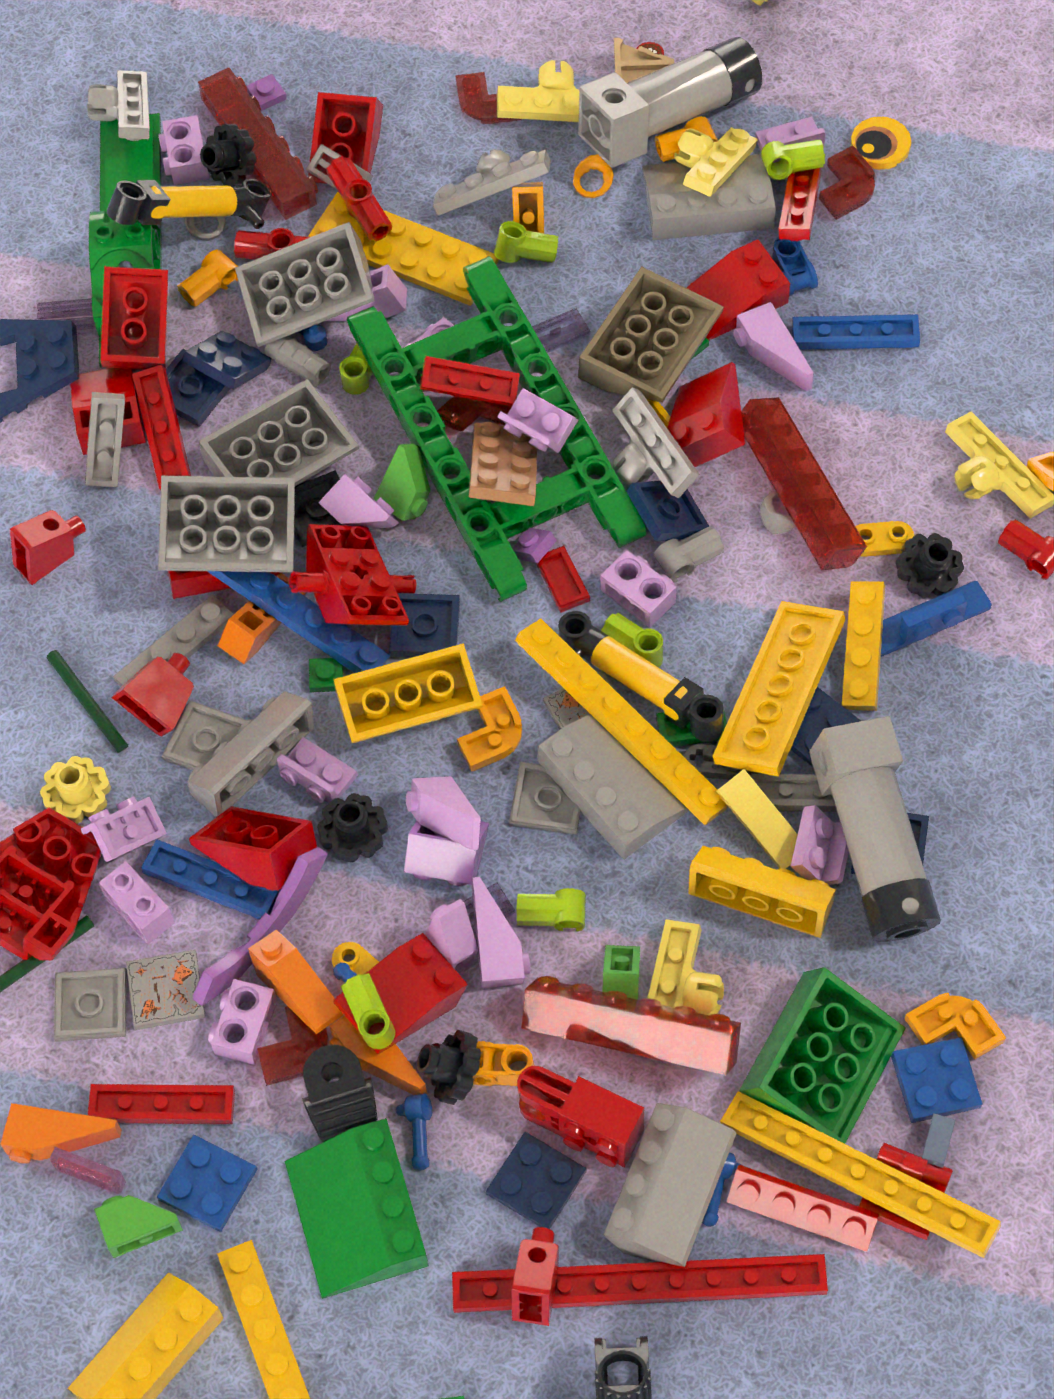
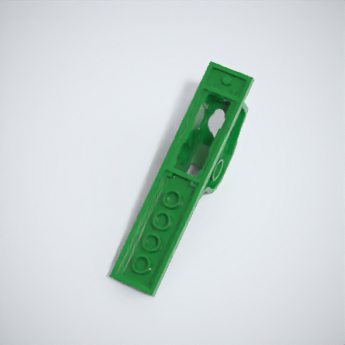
[89,113,162,368]

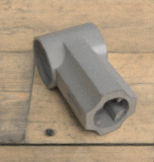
[654,526,724,583]

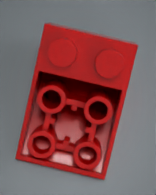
[70,368,146,455]

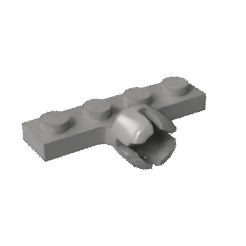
[87,70,150,141]
[433,149,551,216]
[612,387,700,498]

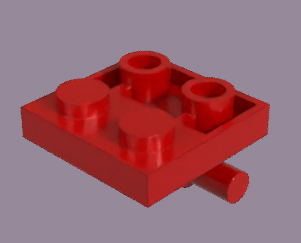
[859,1143,953,1240]

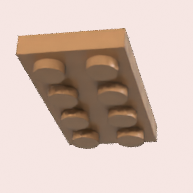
[469,422,537,506]

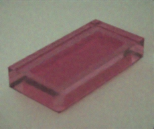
[50,1147,126,1194]

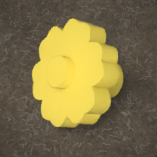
[40,756,111,824]

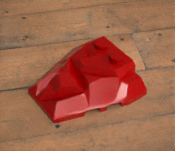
[0,807,102,961]

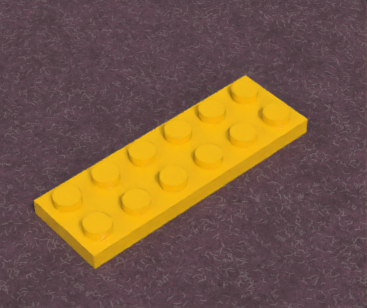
[308,192,499,306]
[713,601,846,777]

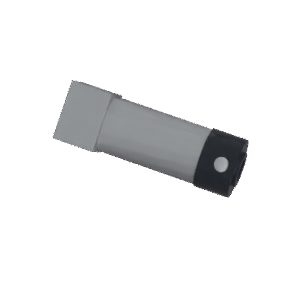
[578,37,762,168]
[809,716,941,942]

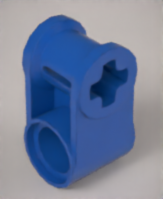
[772,237,818,296]

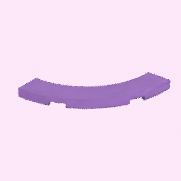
[193,847,328,1006]

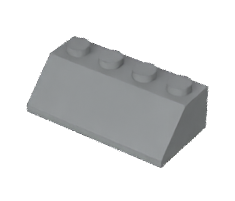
[187,691,314,817]
[603,1103,736,1267]

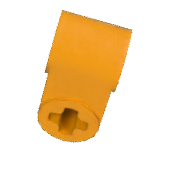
[473,1041,535,1086]

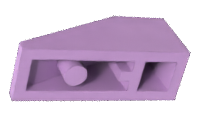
[326,265,407,321]
[734,302,813,391]
[406,776,480,850]
[472,877,530,988]

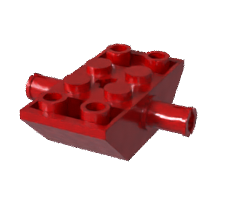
[289,524,417,625]

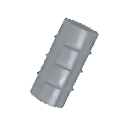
[265,336,331,387]

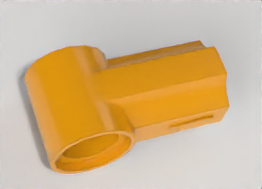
[655,116,718,162]
[177,249,238,307]

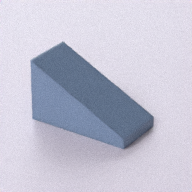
[922,1113,956,1168]

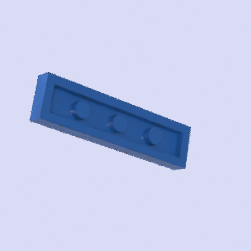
[792,314,920,350]
[141,839,281,920]

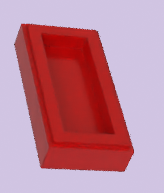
[536,546,591,613]

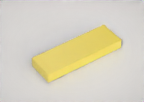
[716,769,798,869]

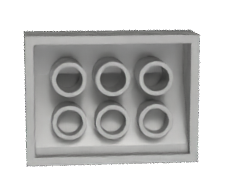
[642,154,776,240]
[235,222,375,347]
[199,379,359,486]
[158,476,295,572]
[537,714,689,860]

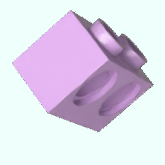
[159,115,209,185]
[600,550,676,628]
[99,861,175,945]
[208,979,277,1065]

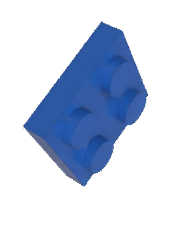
[891,1037,983,1123]
[157,1135,258,1232]

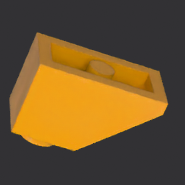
[512,182,544,233]

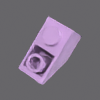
[319,474,399,529]
[424,899,478,975]

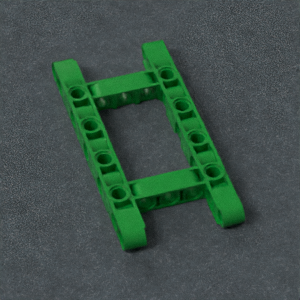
[347,256,646,602]

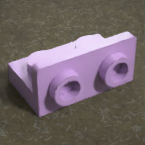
[755,117,826,163]
[497,388,578,453]
[277,737,358,803]
[81,796,167,862]
[791,805,849,885]

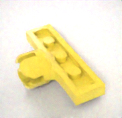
[497,60,579,122]
[674,127,758,197]
[945,411,1054,519]
[635,919,724,1060]

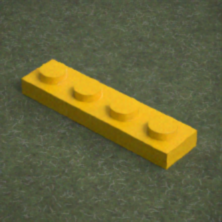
[842,581,885,711]

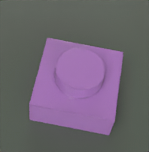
[246,74,287,111]
[513,528,557,563]

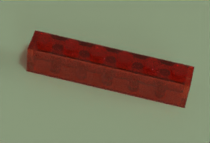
[198,67,318,220]
[741,397,867,570]
[521,976,741,1075]

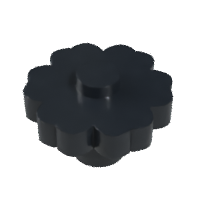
[200,124,257,185]
[895,533,964,598]
[317,793,388,862]
[417,1030,481,1105]

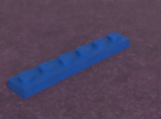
[207,571,390,673]

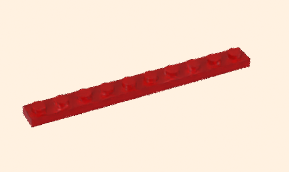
[452,1254,828,1313]

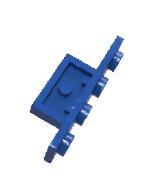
[881,581,992,657]

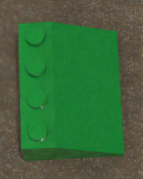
[739,967,906,1144]
[285,1118,429,1299]

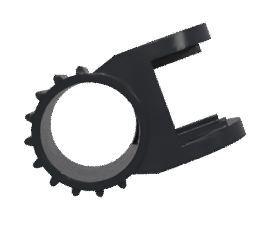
[302,1045,378,1143]
[594,1336,652,1399]

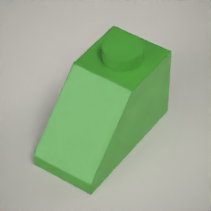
[374,443,431,521]
[602,945,640,1016]
[94,1195,183,1258]

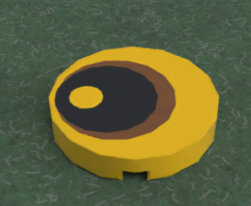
[850,116,911,170]

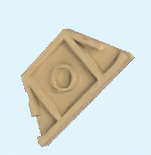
[614,38,674,83]

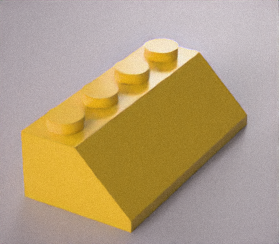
[334,643,483,744]
[688,846,836,938]
[67,1272,224,1399]

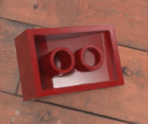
[307,92,383,184]
[686,239,790,341]
[100,266,168,370]
[667,362,745,467]
[189,806,317,891]
[333,933,468,1054]

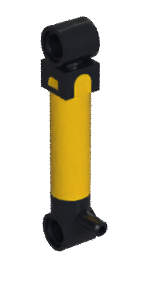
[107,179,272,229]
[558,611,724,741]

